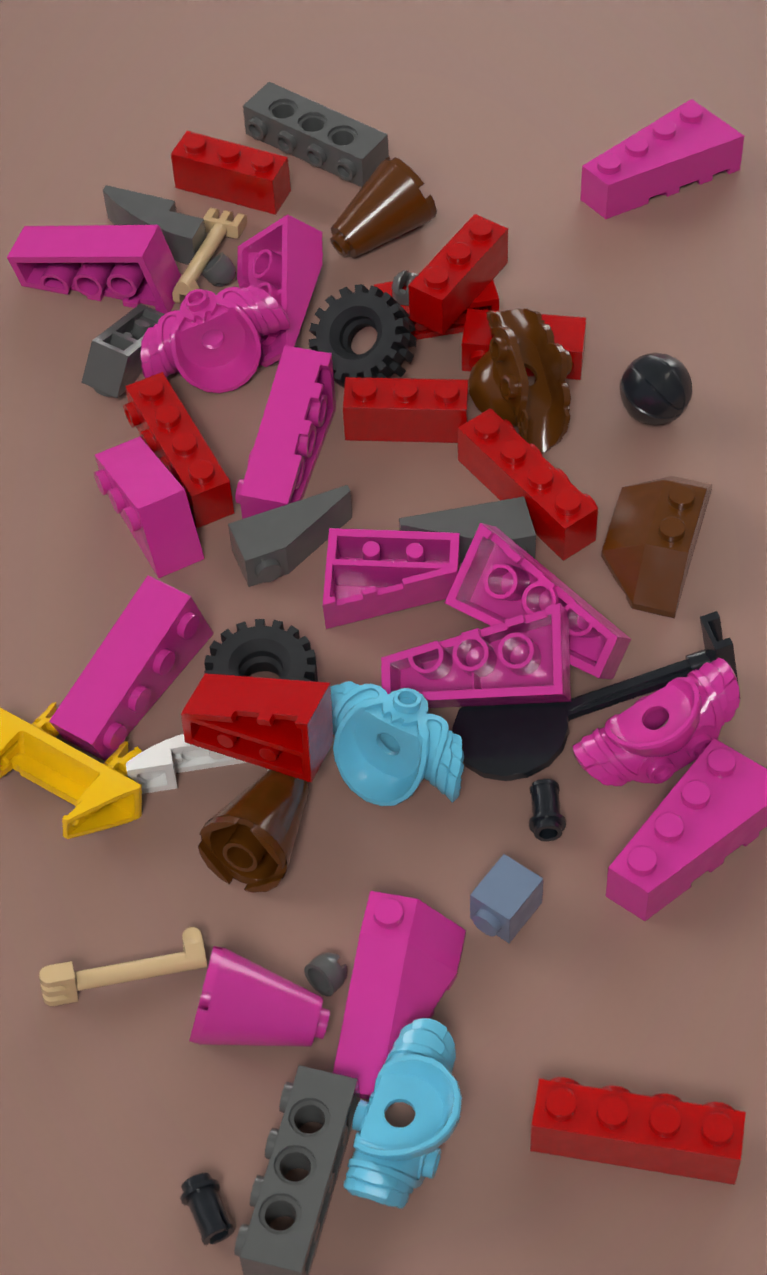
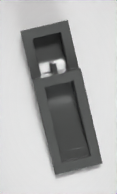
[103,185,206,265]

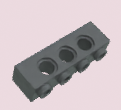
[243,82,389,187]
[234,1065,360,1275]

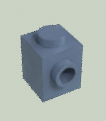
[470,854,543,943]

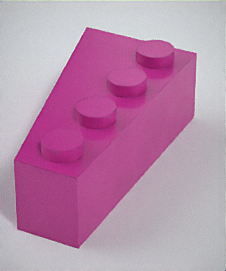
[7,225,181,314]
[445,523,631,679]

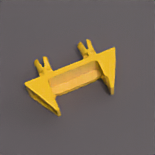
[0,702,142,839]

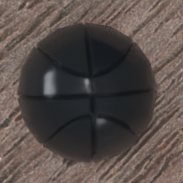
[620,353,693,425]

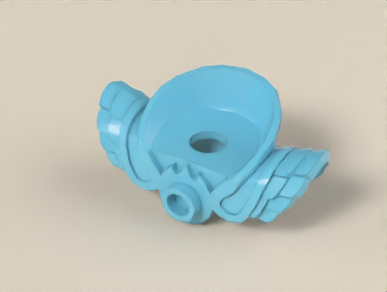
[331,681,464,806]
[343,1018,462,1209]

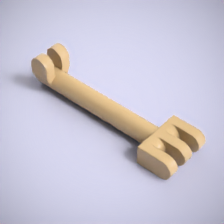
[172,208,247,303]
[39,927,207,1006]

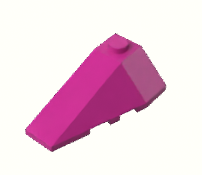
[237,214,323,367]
[333,891,466,1100]

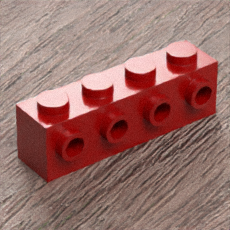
[123,372,234,529]
[458,408,598,561]
[530,1077,746,1185]

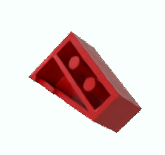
[181,673,334,783]

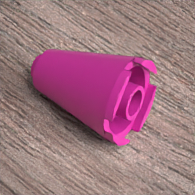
[189,946,330,1047]

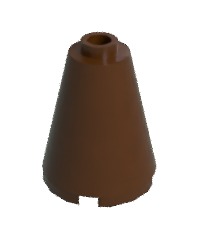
[330,156,437,258]
[198,770,309,893]

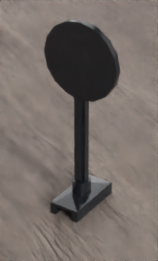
[452,611,740,781]

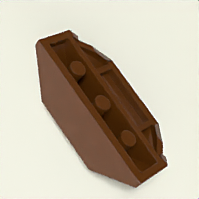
[601,476,713,618]

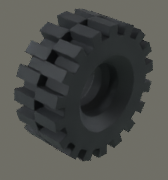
[309,284,417,388]
[204,619,318,682]

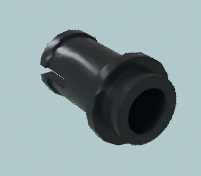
[529,779,566,842]
[180,1173,235,1245]

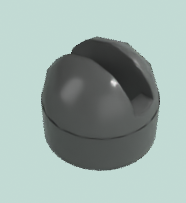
[201,252,235,287]
[392,270,418,306]
[304,953,348,996]

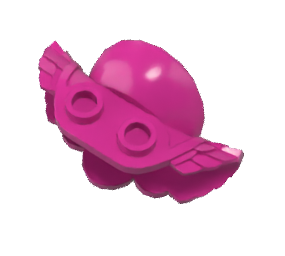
[140,285,290,393]
[573,658,740,786]

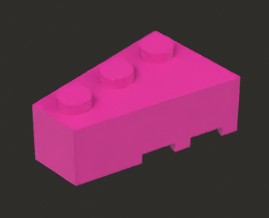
[94,436,204,579]
[323,528,460,629]

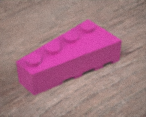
[580,99,744,219]
[235,345,336,519]
[49,575,214,761]
[381,603,571,708]
[606,738,767,921]

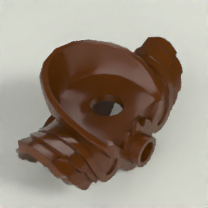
[468,308,572,454]

